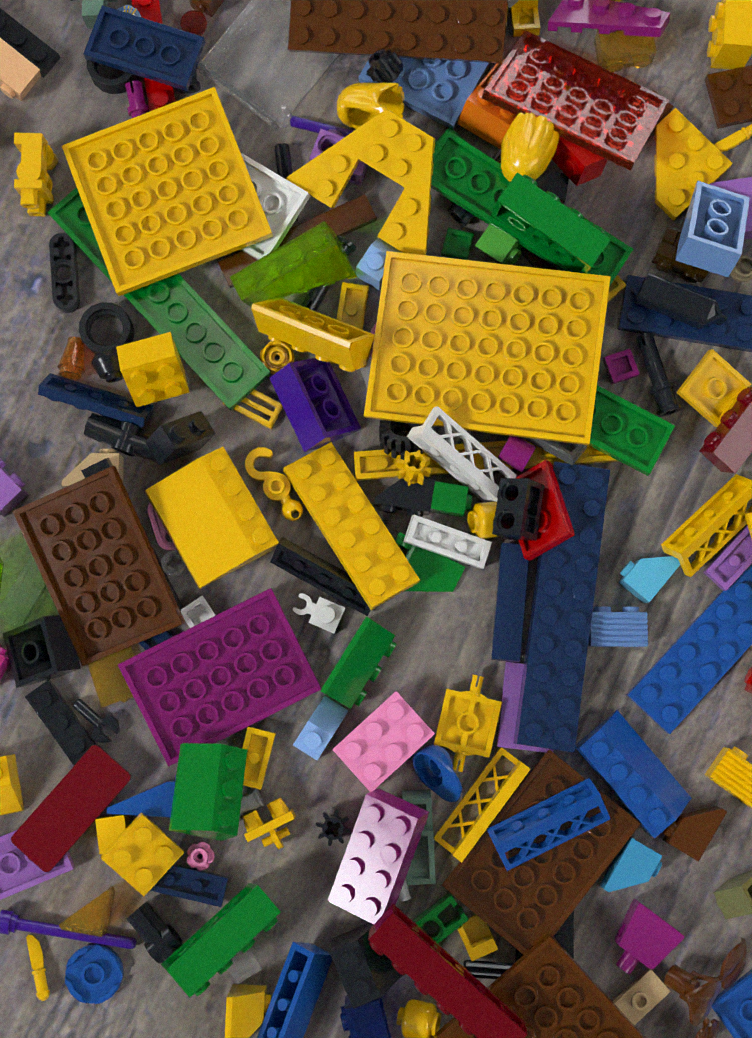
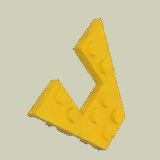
[286,109,435,255]

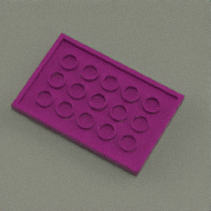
[118,588,322,767]

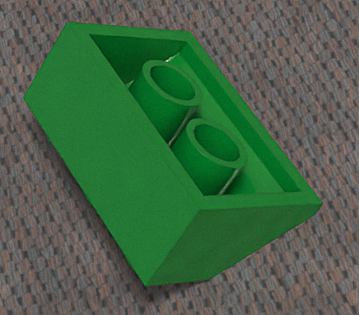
[320,616,397,709]
[169,743,247,841]

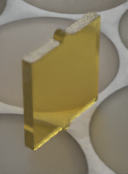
[87,646,135,707]

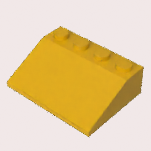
[144,447,279,589]

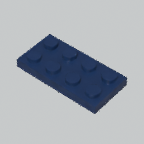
[83,5,206,91]

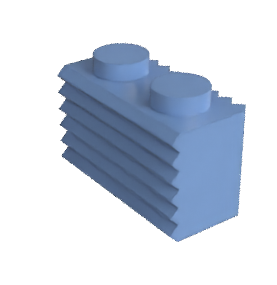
[588,607,648,647]

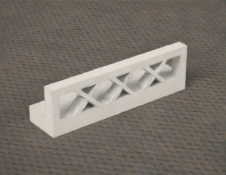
[407,406,517,502]

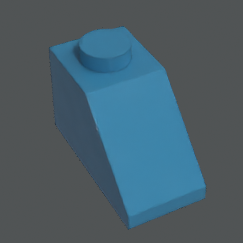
[599,837,662,892]

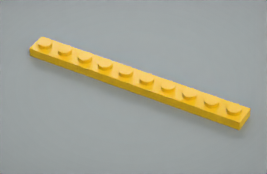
[354,439,620,481]

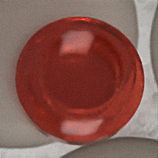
[180,10,207,36]

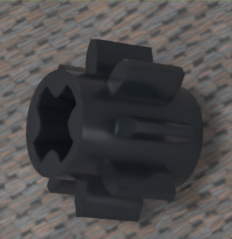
[367,49,402,83]
[316,809,351,846]

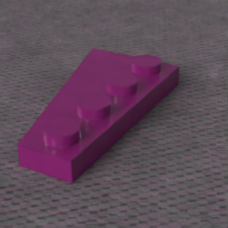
[548,0,670,37]

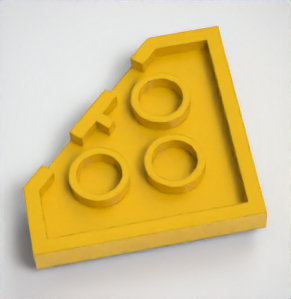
[654,108,733,221]

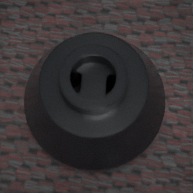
[91,349,123,383]

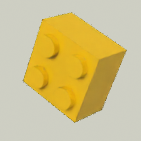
[707,0,752,69]
[116,332,190,407]

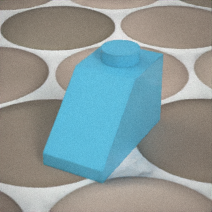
[618,556,680,604]

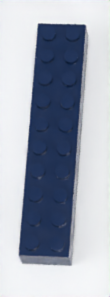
[513,461,610,752]

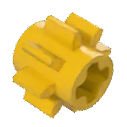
[396,450,432,486]

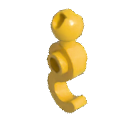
[245,447,303,521]

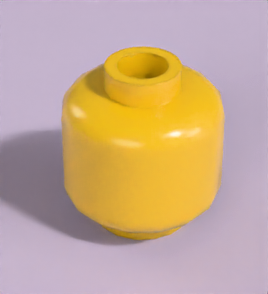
[467,501,499,539]
[396,999,441,1038]

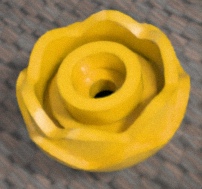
[260,341,294,374]

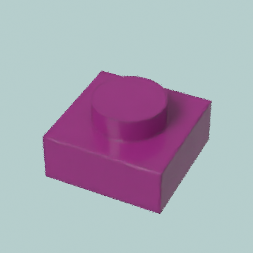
[603,349,639,385]

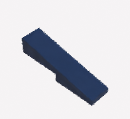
[491,543,529,662]

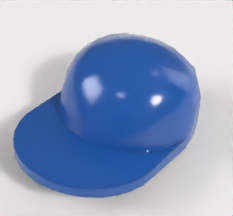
[413,745,462,802]

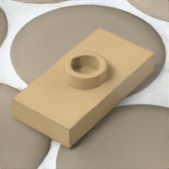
[612,968,671,1025]

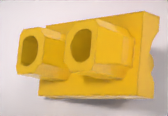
[243,797,296,850]

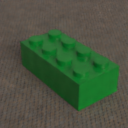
[491,172,611,273]
[161,883,281,998]

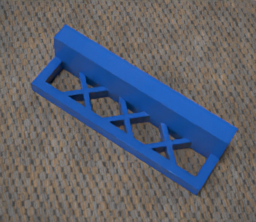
[487,778,611,871]

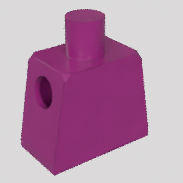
[614,898,685,975]

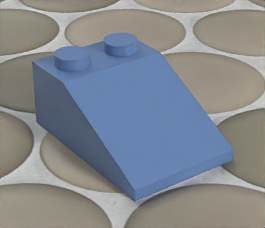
[675,181,750,277]

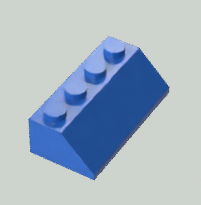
[575,710,692,838]

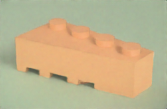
[0,38,41,101]

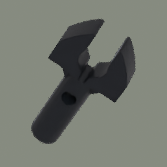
[73,699,120,743]

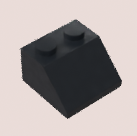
[3,615,81,688]

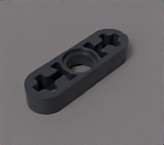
[49,233,80,313]

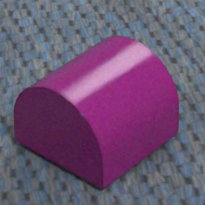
[498,436,536,472]

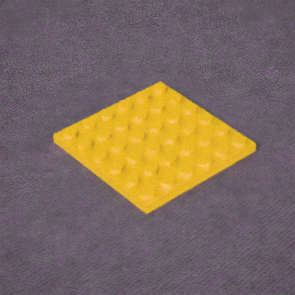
[62,87,273,296]

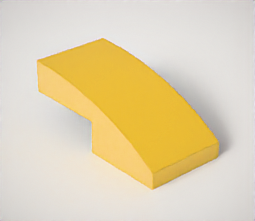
[510,0,541,37]

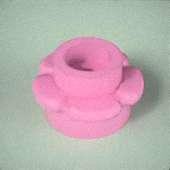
[186,842,215,871]

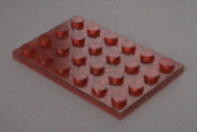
[482,30,670,171]

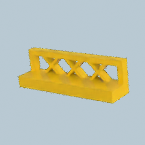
[661,474,752,577]
[434,747,530,863]

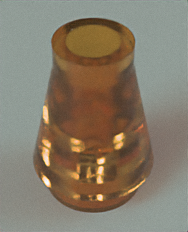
[57,337,85,380]

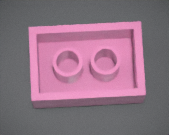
[332,691,435,792]

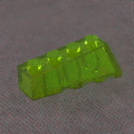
[230,221,358,307]

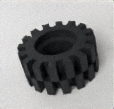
[379,420,423,460]

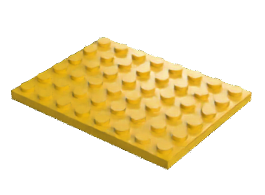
[364,251,611,445]

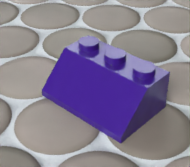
[270,358,361,452]

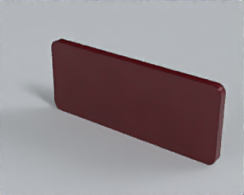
[11,745,131,872]

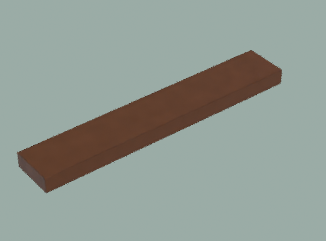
[218,194,377,289]

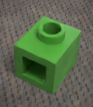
[475,224,523,265]

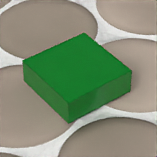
[441,227,474,260]

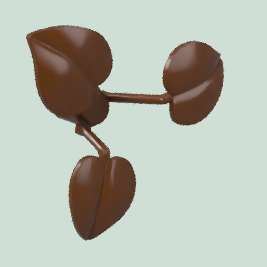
[664,937,747,1038]

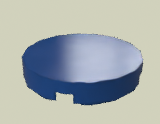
[65,943,124,1004]

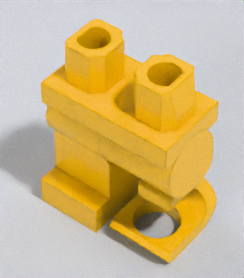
[14,133,58,217]

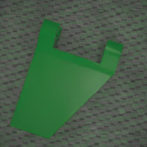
[394,532,465,592]

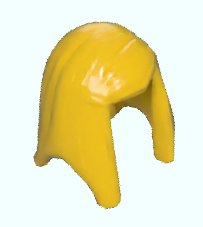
[337,82,405,129]
[501,112,559,182]

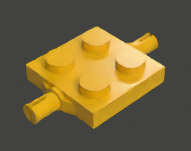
[433,674,502,772]

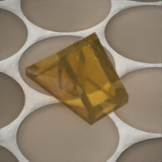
[59,886,115,937]

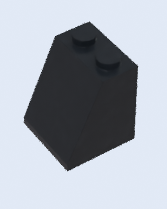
[330,922,403,1009]

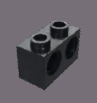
[492,478,545,541]

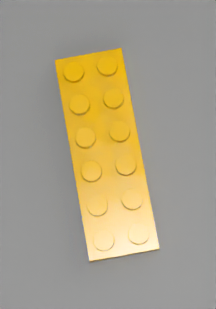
[283,442,420,610]

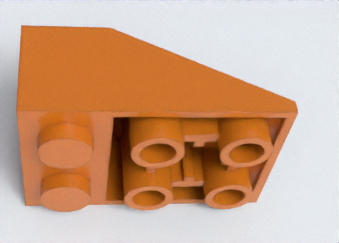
[457,59,547,149]

